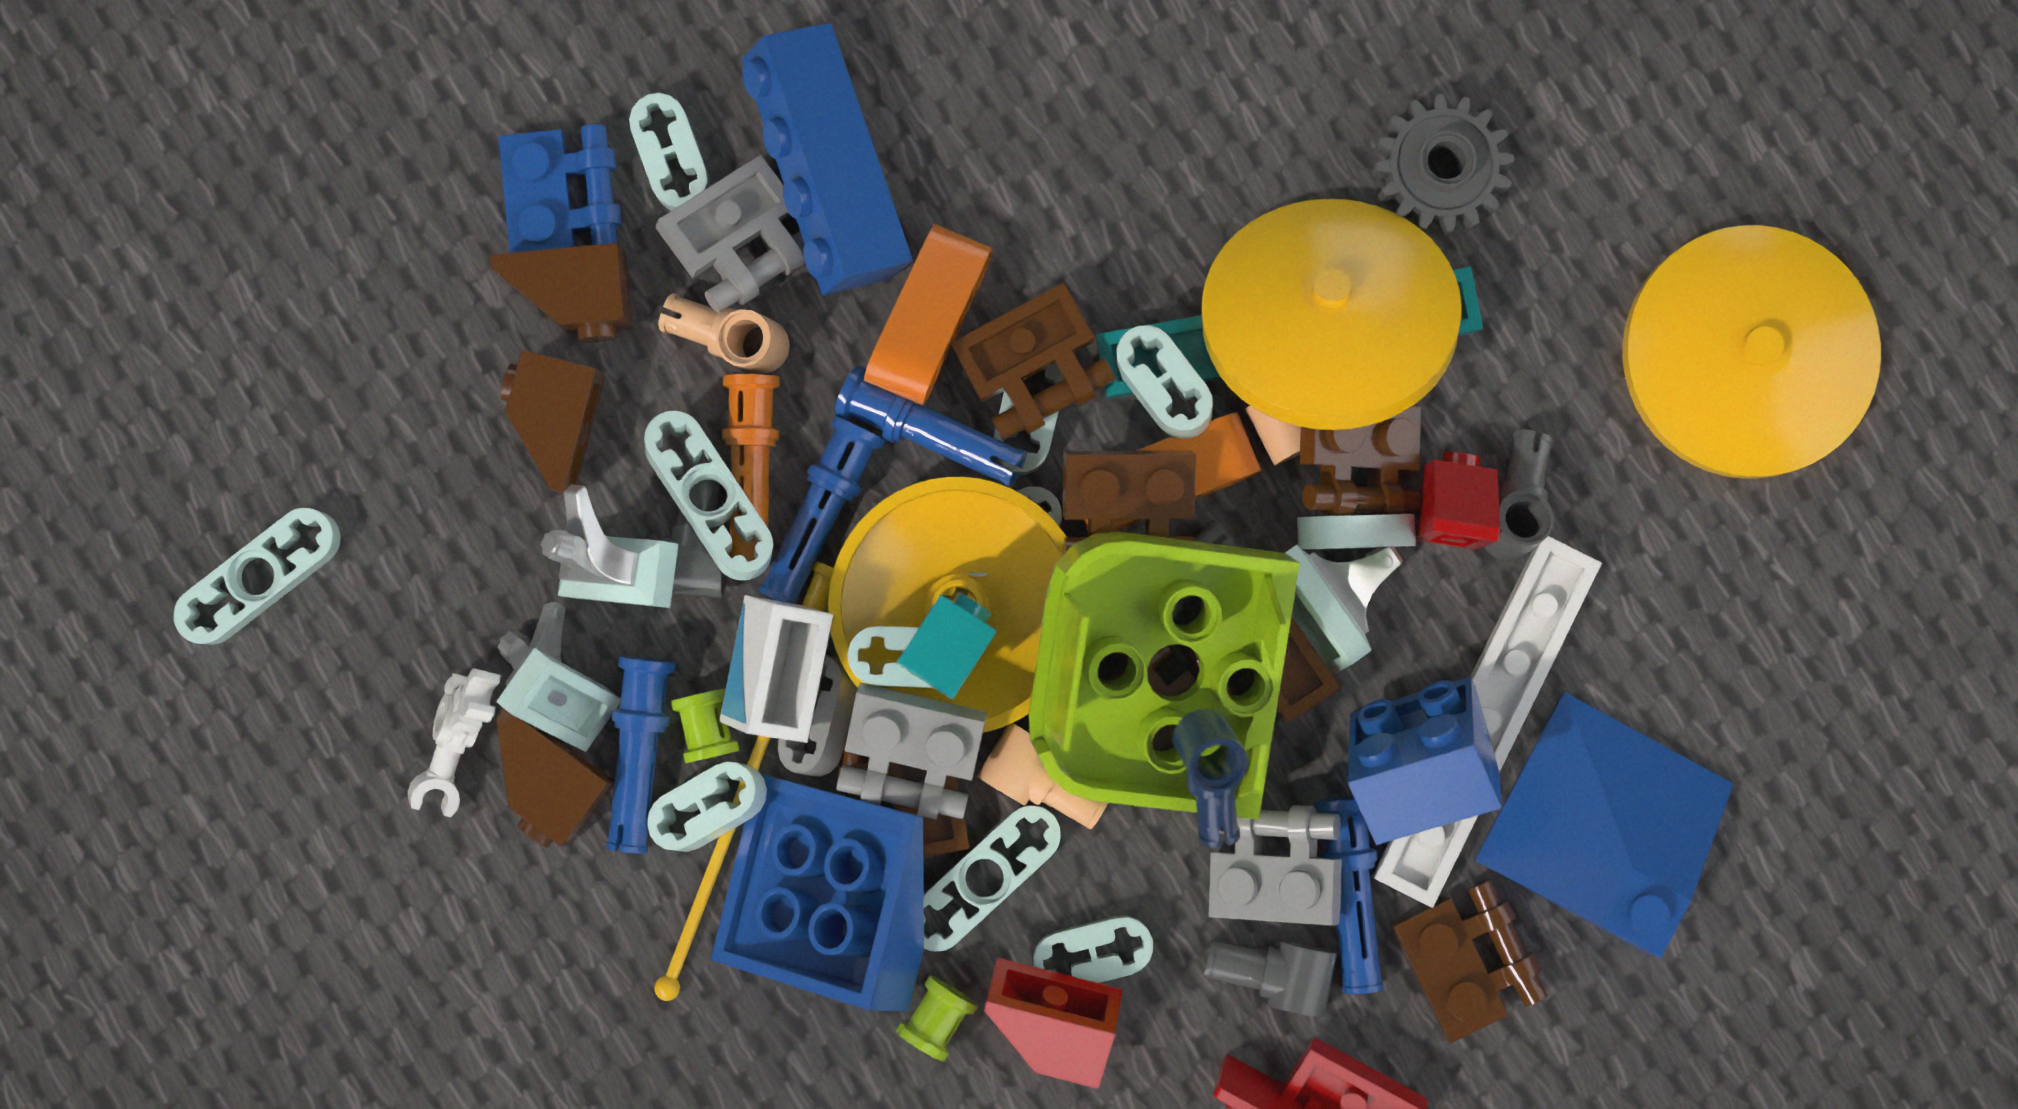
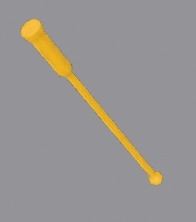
[654,562,834,1001]

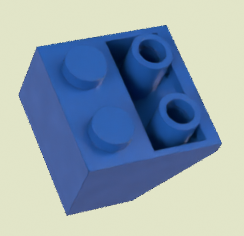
[1348,676,1502,845]

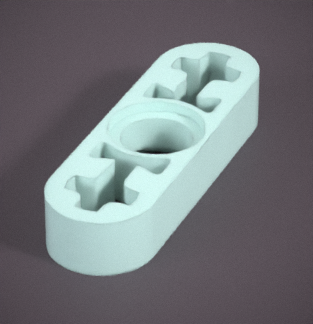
[644,411,773,580]
[174,508,340,645]
[924,805,1061,951]

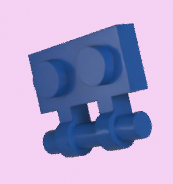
[498,124,622,253]

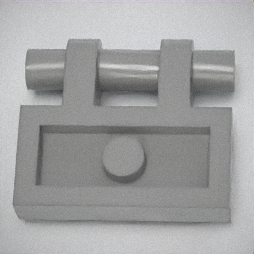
[655,155,805,313]
[836,683,987,820]
[1209,805,1342,926]

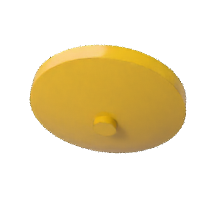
[1202,199,1461,430]
[1623,225,1881,478]
[828,477,1067,733]

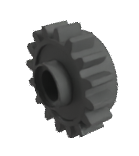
[1371,94,1515,237]

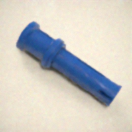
[835,365,1027,488]
[758,416,885,604]
[606,656,677,853]
[1313,795,1384,994]

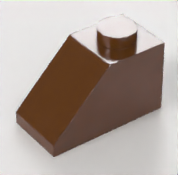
[489,243,632,343]
[501,350,605,495]
[496,708,615,848]

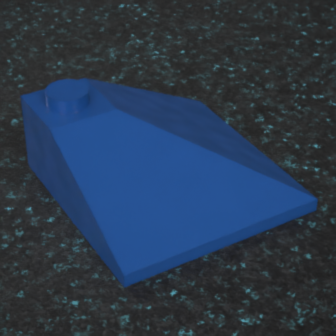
[1474,692,1734,958]
[710,773,924,1012]

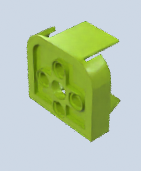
[1028,532,1300,820]

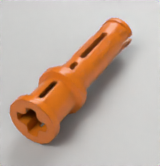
[722,374,780,567]

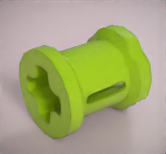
[670,688,740,763]
[896,975,978,1062]

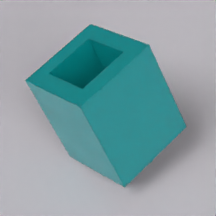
[896,592,997,699]

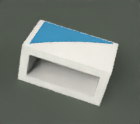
[719,595,833,743]

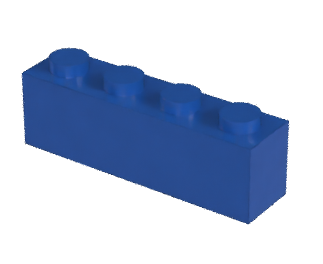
[742,23,913,296]

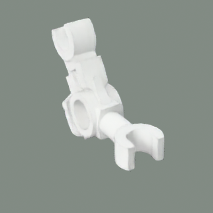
[408,668,501,817]

